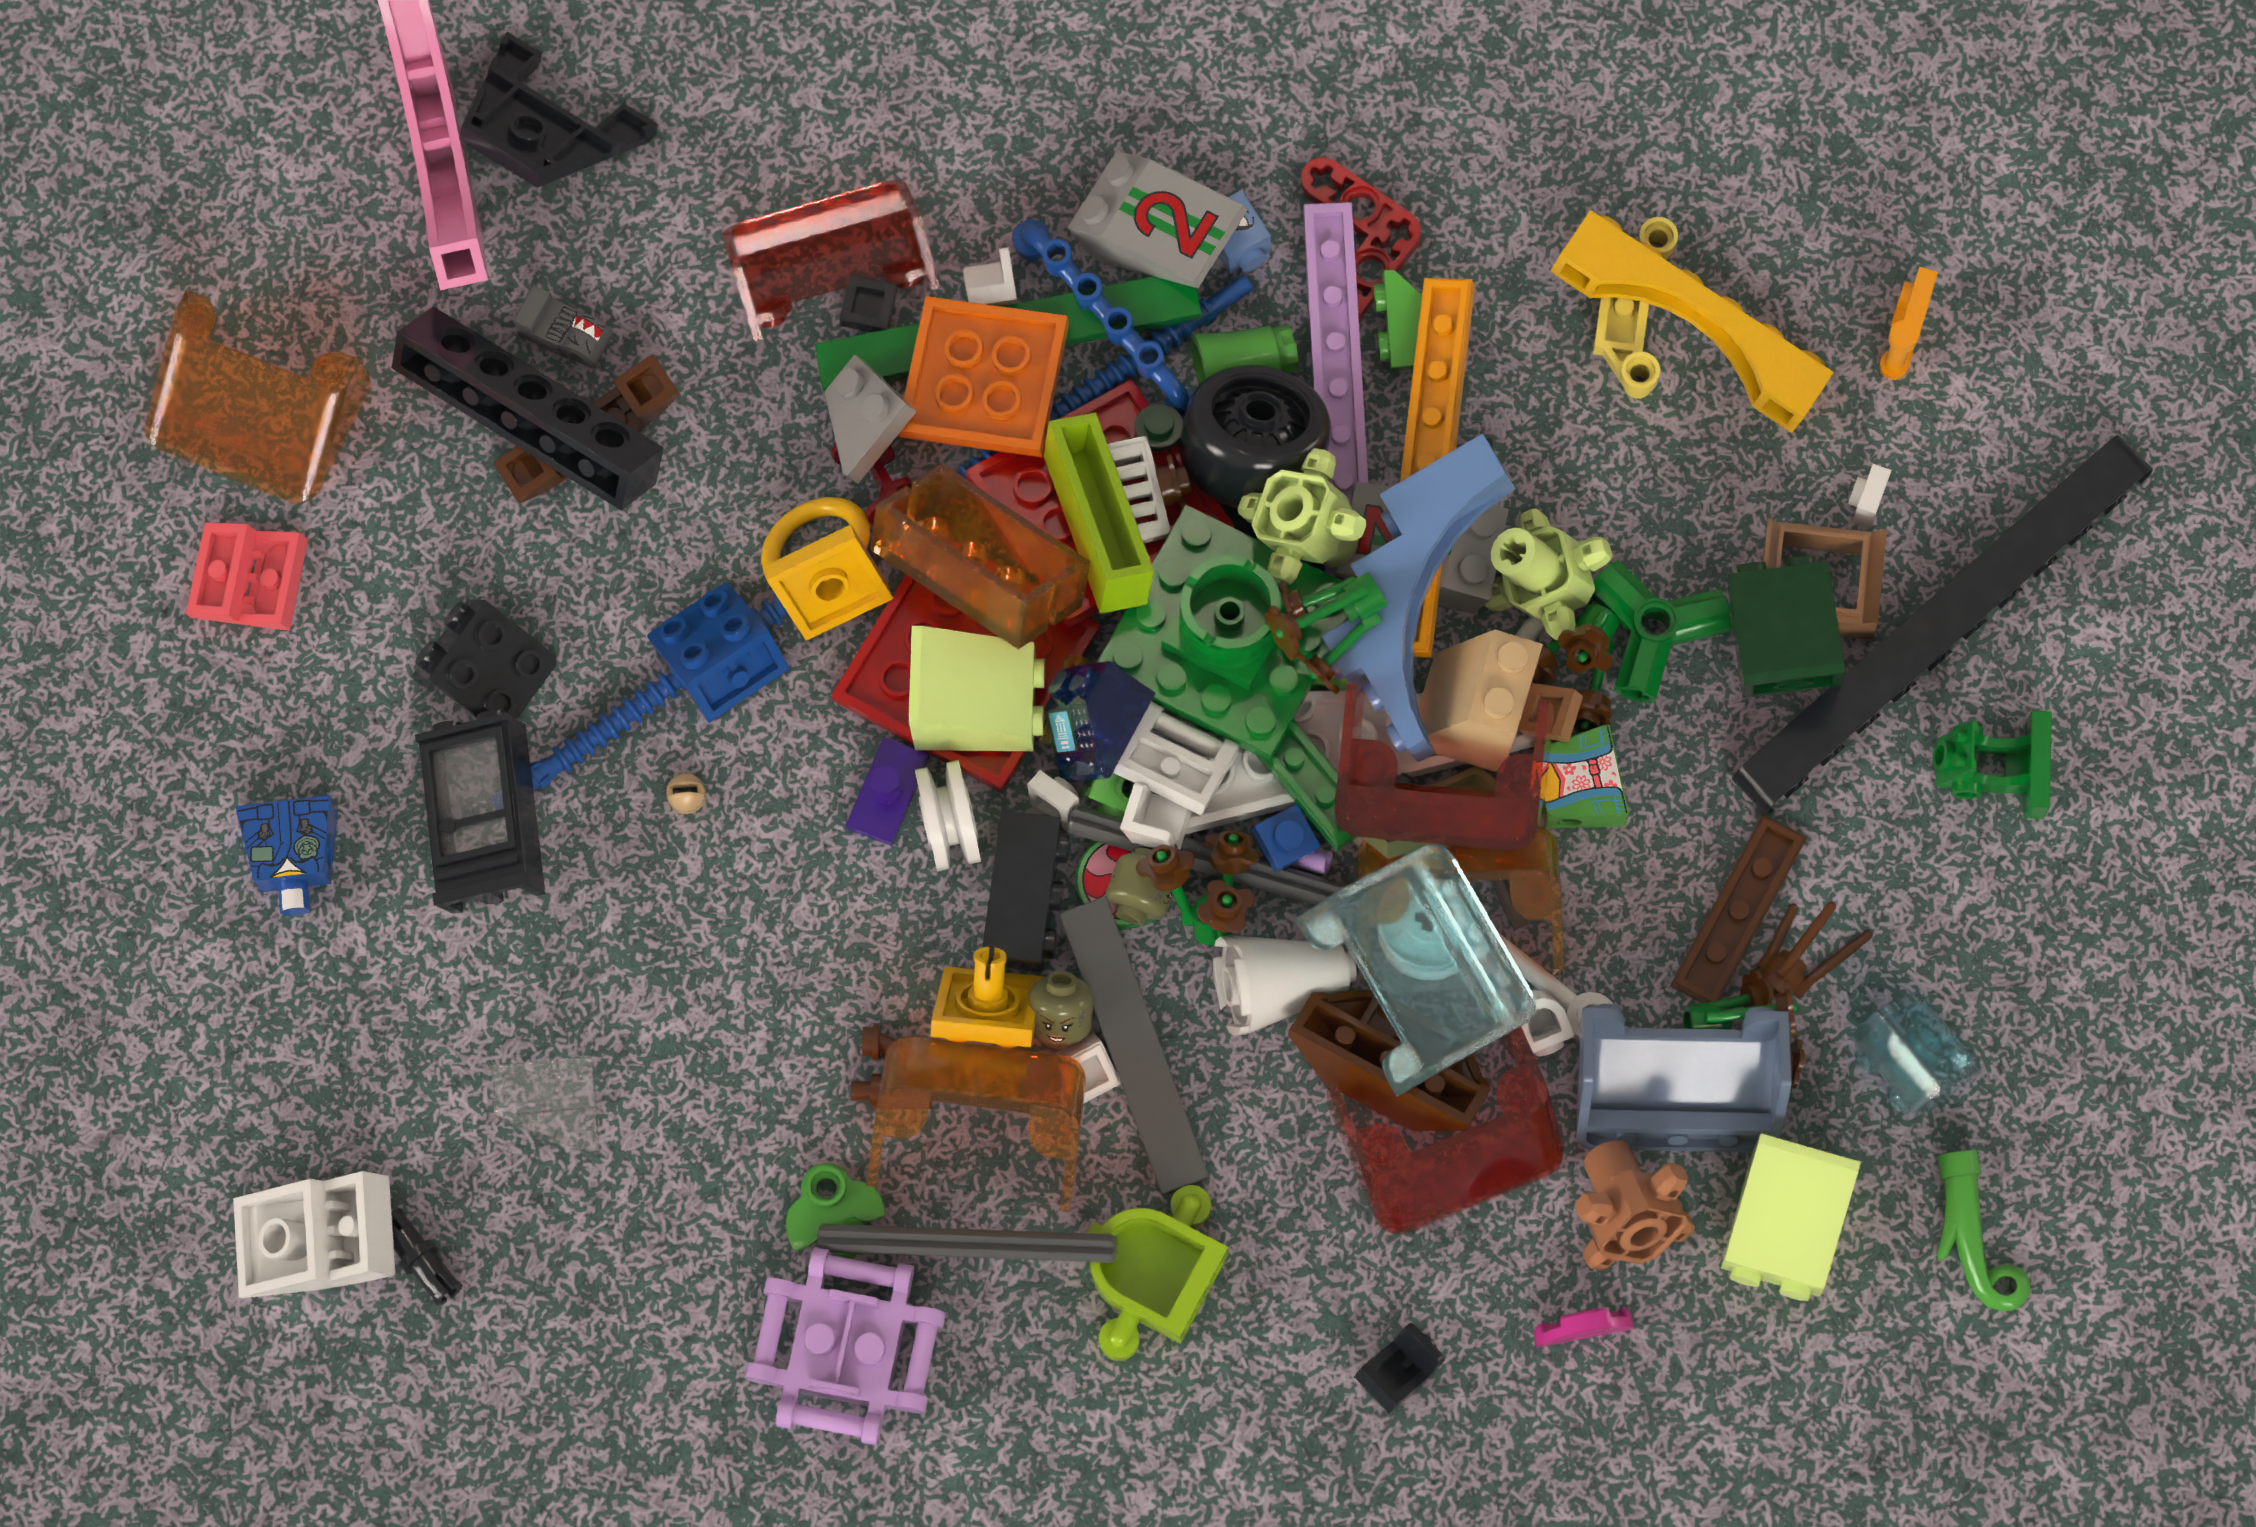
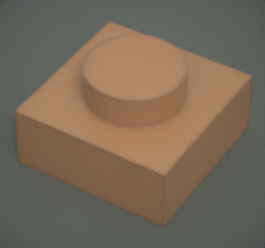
[1518,683,1583,742]

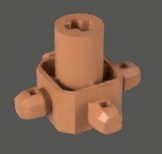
[1575,1140,1695,1270]

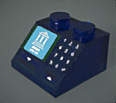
[1044,661,1156,783]

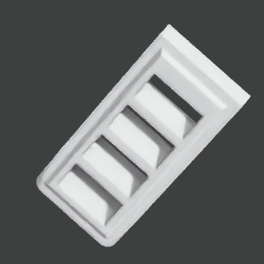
[1108,436,1171,543]

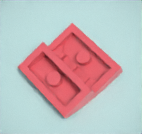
[186,522,308,631]

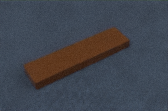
[1670,815,1807,1003]

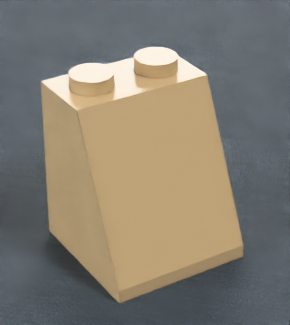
[1419,629,1543,774]

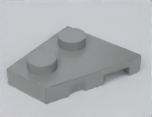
[824,354,917,484]

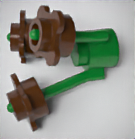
[1530,604,1619,732]
[1136,830,1259,946]

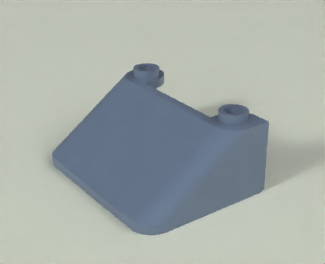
[1576,1004,1791,1152]

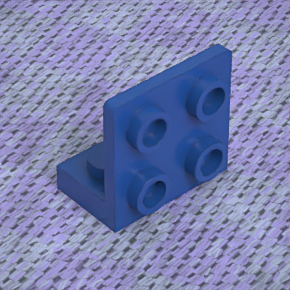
[647,583,790,723]

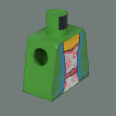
[1507,724,1629,828]

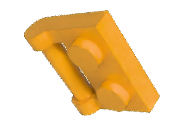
[1879,266,1938,380]

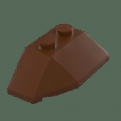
[1288,990,1491,1131]

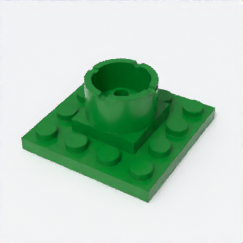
[1094,505,1348,761]

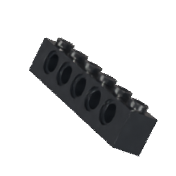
[391,306,664,511]

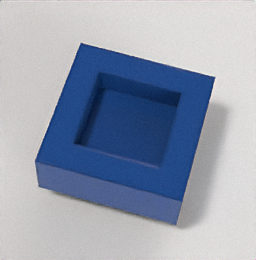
[1251,804,1321,873]

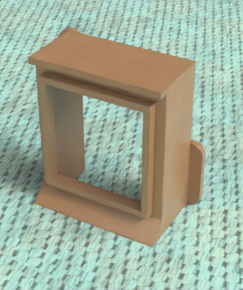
[1762,518,1887,640]

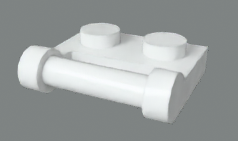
[1112,701,1240,816]

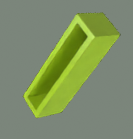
[1043,412,1154,614]

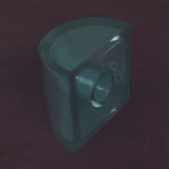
[1851,991,1982,1117]

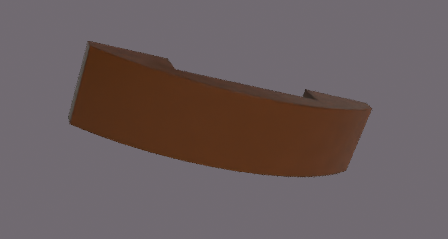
[493,354,680,503]

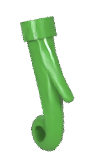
[1937,1150,2030,1311]

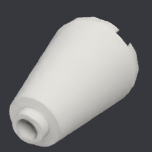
[1213,935,1357,1036]

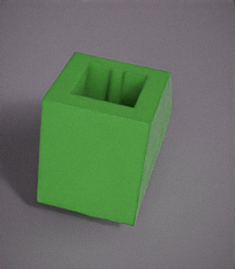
[1374,270,1422,371]

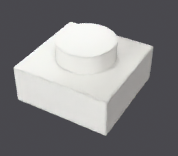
[1848,464,1891,528]
[1027,770,1080,832]

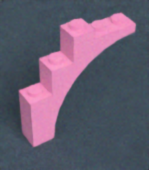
[378,0,488,290]

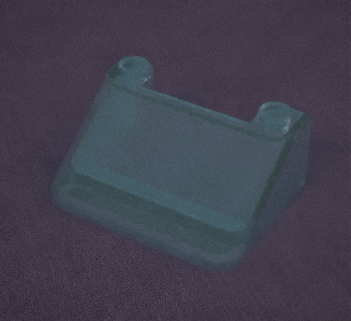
[1295,844,1536,1097]

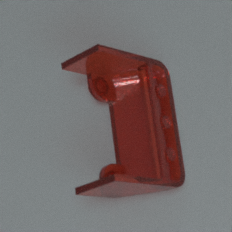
[722,180,941,341]
[1335,683,1554,851]
[1326,1013,1564,1235]

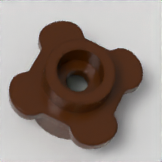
[1155,454,1193,510]

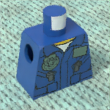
[236,795,338,916]

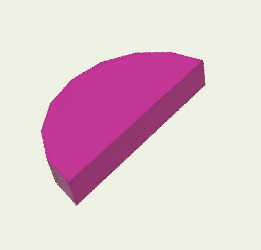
[1533,1308,1634,1348]

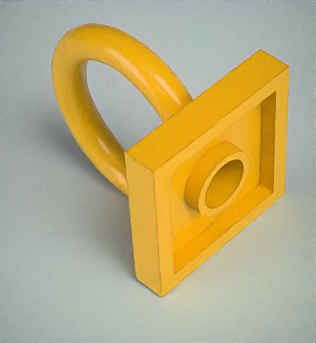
[761,497,894,641]

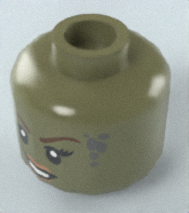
[1105,848,1173,926]
[1028,971,1093,1049]

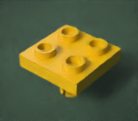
[930,947,1044,1048]

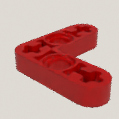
[1301,157,1421,321]

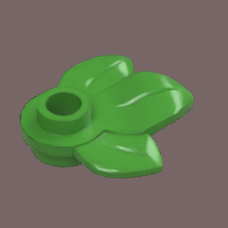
[786,1163,886,1259]

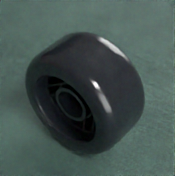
[1180,365,1331,509]

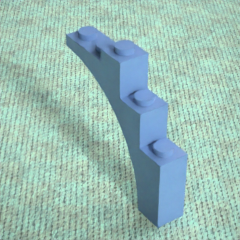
[1322,433,1516,763]

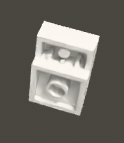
[233,1171,395,1298]

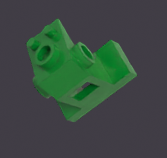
[1932,710,2052,819]

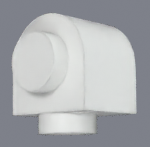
[1510,990,1575,1056]

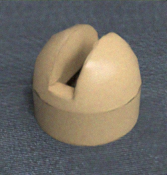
[666,773,706,814]

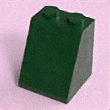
[1727,555,1846,698]

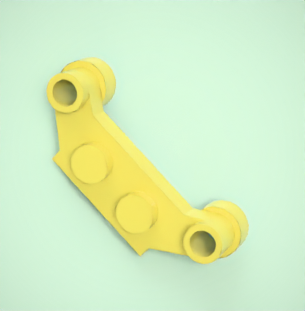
[1593,217,1678,399]

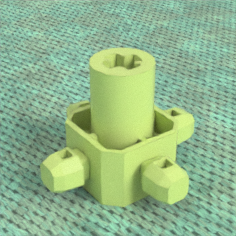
[1238,448,1366,585]
[1485,509,1613,640]

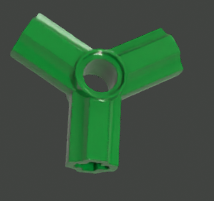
[1592,560,1732,703]

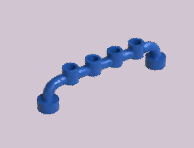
[1012,219,1194,423]

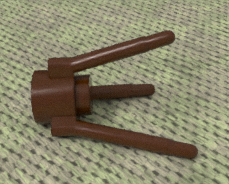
[1756,901,1873,1000]

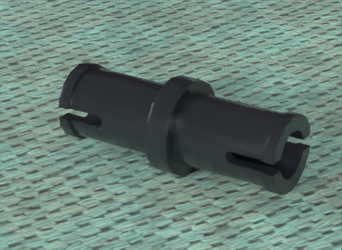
[391,1209,462,1306]

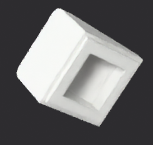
[1050,1033,1121,1107]

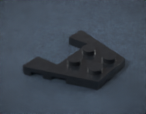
[459,32,658,188]

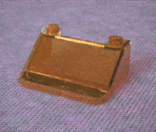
[144,290,373,504]

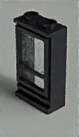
[415,710,545,914]

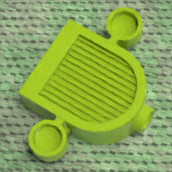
[1087,1185,1228,1361]

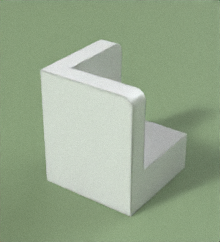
[963,247,1017,307]
[1120,782,1192,850]

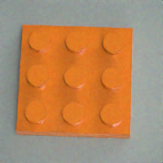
[898,296,1070,457]

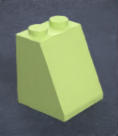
[909,626,1045,752]
[1721,1134,1861,1301]

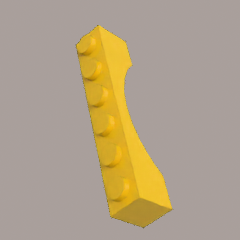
[1550,210,1834,433]

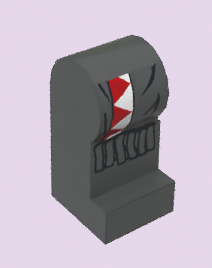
[513,285,614,368]

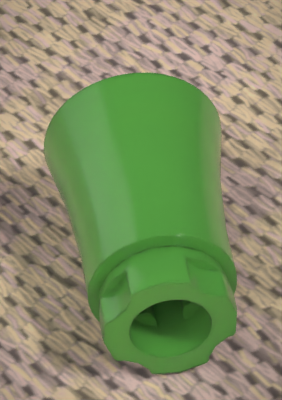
[1190,324,1299,384]

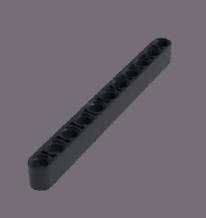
[1732,435,2153,815]

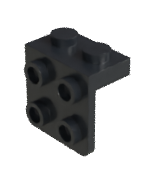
[411,599,557,719]

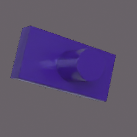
[846,737,930,846]

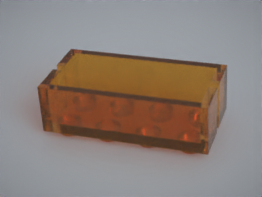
[870,463,1091,650]

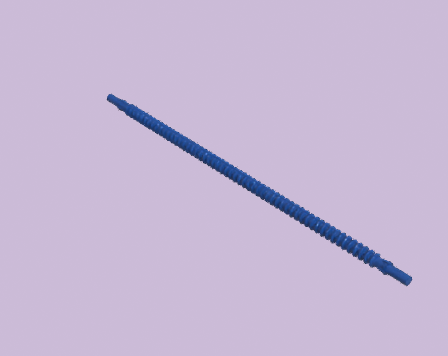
[489,274,1253,810]

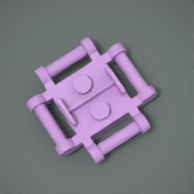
[745,1247,946,1446]

